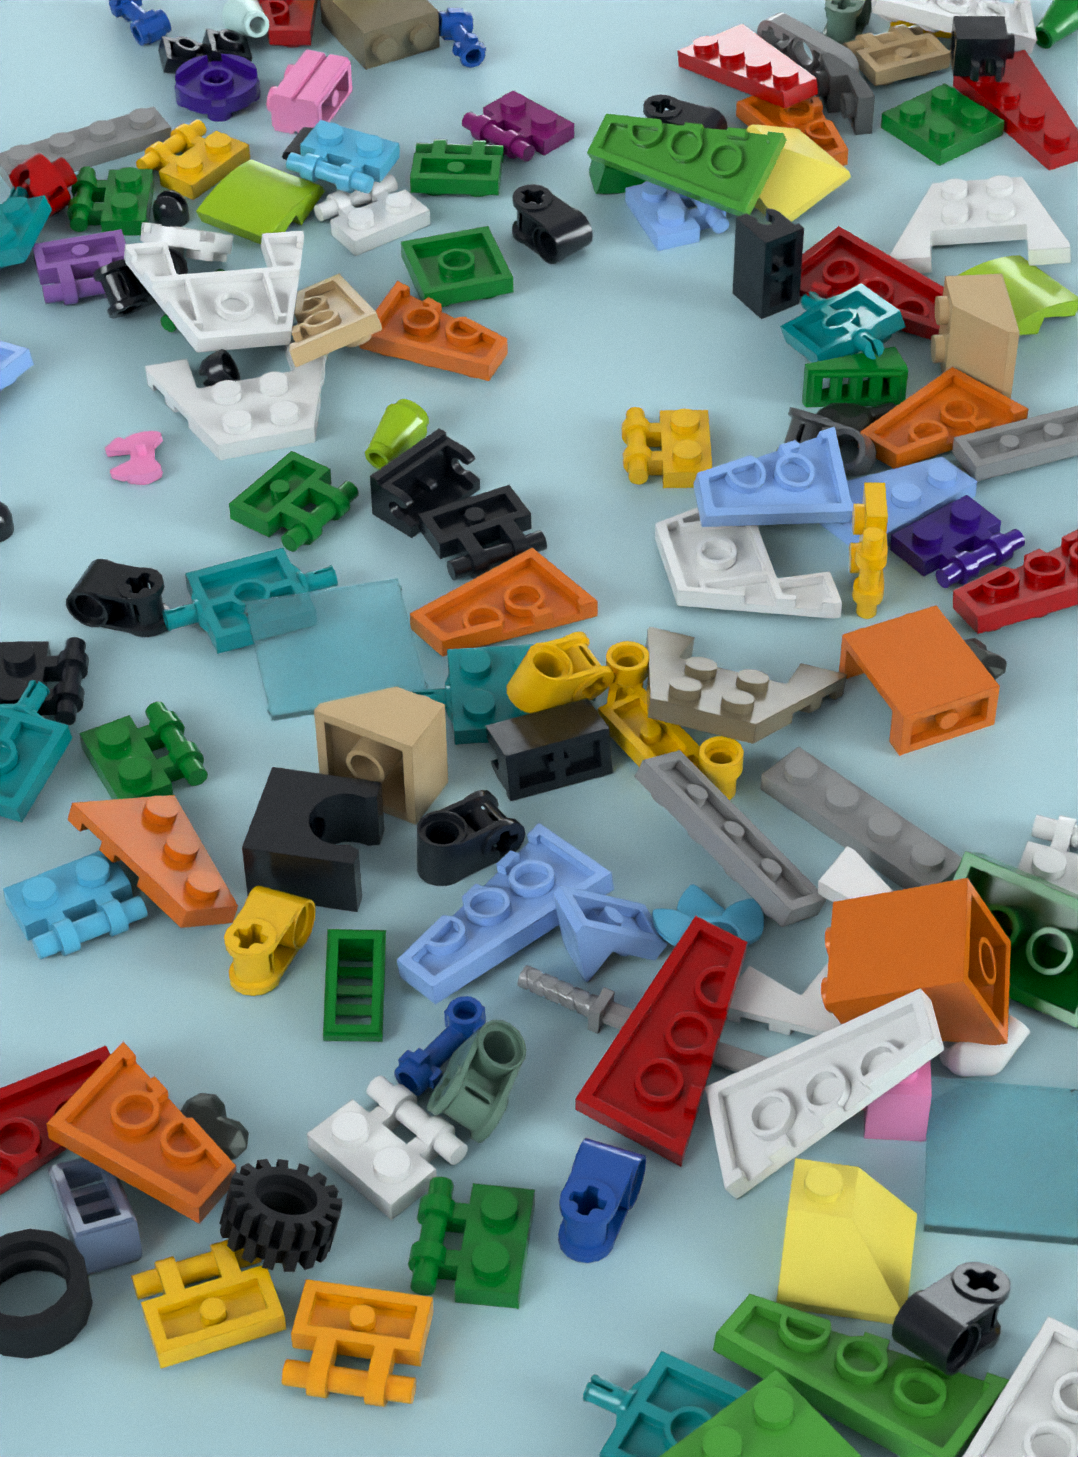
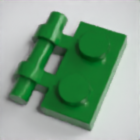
[410,139,504,197]
[67,166,155,236]
[229,451,359,552]
[79,701,208,800]
[408,1176,535,1309]

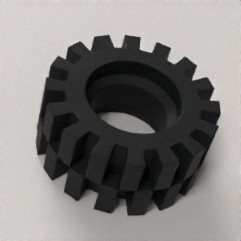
[219,1159,343,1272]

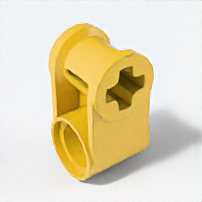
[507,631,615,713]
[224,885,316,996]

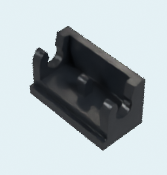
[732,209,804,319]
[370,428,480,538]
[486,698,613,801]

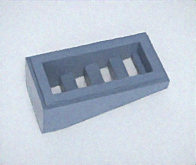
[48,1158,142,1275]

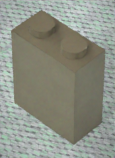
[320,0,440,70]

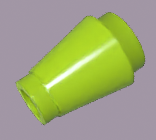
[365,399,429,469]

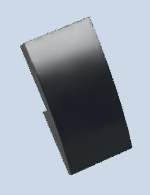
[158,29,252,74]

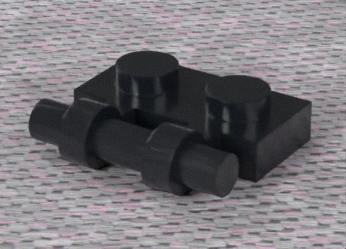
[418,485,547,580]
[0,637,89,726]

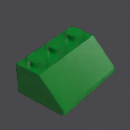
[953,851,1078,1028]

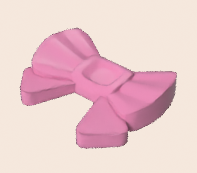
[105,431,163,485]

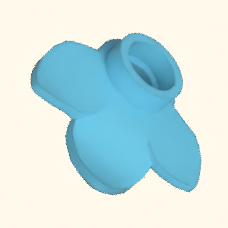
[652,884,764,946]

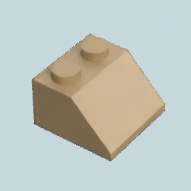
[931,274,1020,399]
[314,686,448,825]

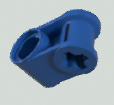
[558,1138,647,1263]

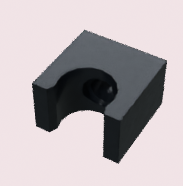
[242,767,385,912]

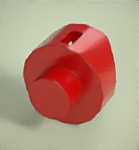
[9,153,77,217]

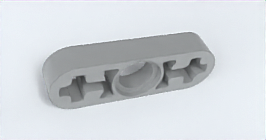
[757,12,859,75]

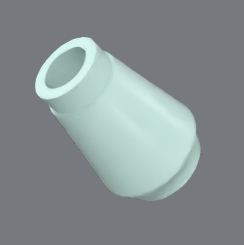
[222,0,269,38]

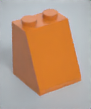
[821,878,1011,1045]

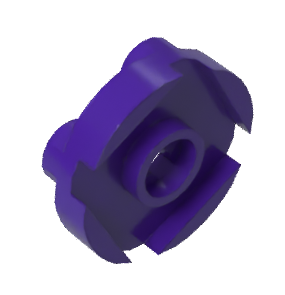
[175,54,261,122]

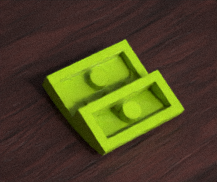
[196,159,325,245]
[957,255,1078,335]

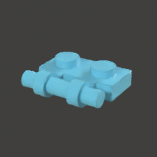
[286,120,400,194]
[3,851,148,960]

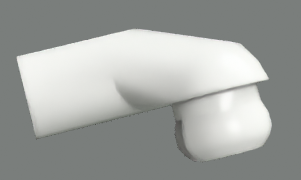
[939,1015,1030,1077]

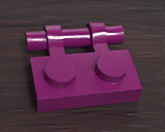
[462,90,574,162]

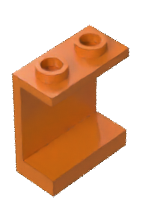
[839,605,1000,756]

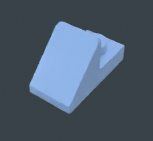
[553,885,668,982]

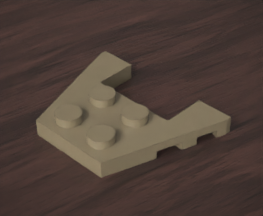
[645,627,847,744]

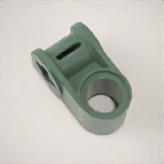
[822,0,872,44]
[427,1020,526,1143]

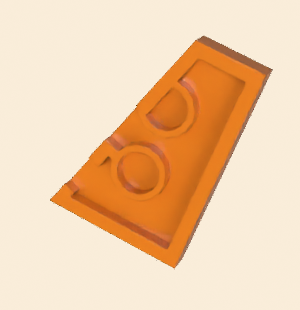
[736,96,848,166]
[359,281,508,381]
[858,367,1028,469]
[410,548,598,657]
[67,795,238,928]
[47,1041,236,1224]

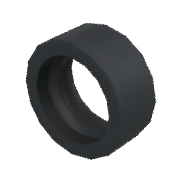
[0,1229,93,1359]

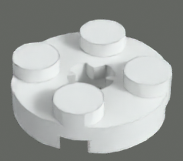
[140,222,233,262]

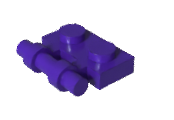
[890,495,1025,588]

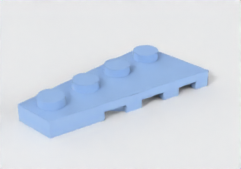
[397,823,614,1004]

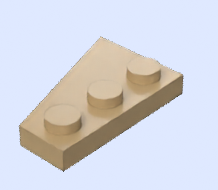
[289,274,383,367]

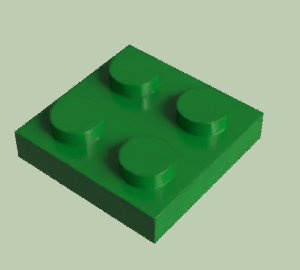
[881,83,1004,166]
[401,226,514,307]

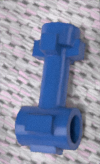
[109,0,172,46]
[438,8,486,68]
[394,996,486,1096]

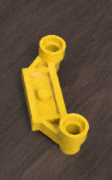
[598,641,744,800]

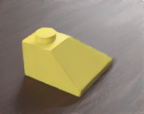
[746,124,851,222]
[776,1158,917,1324]

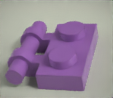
[32,229,126,305]

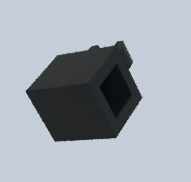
[949,16,1015,82]

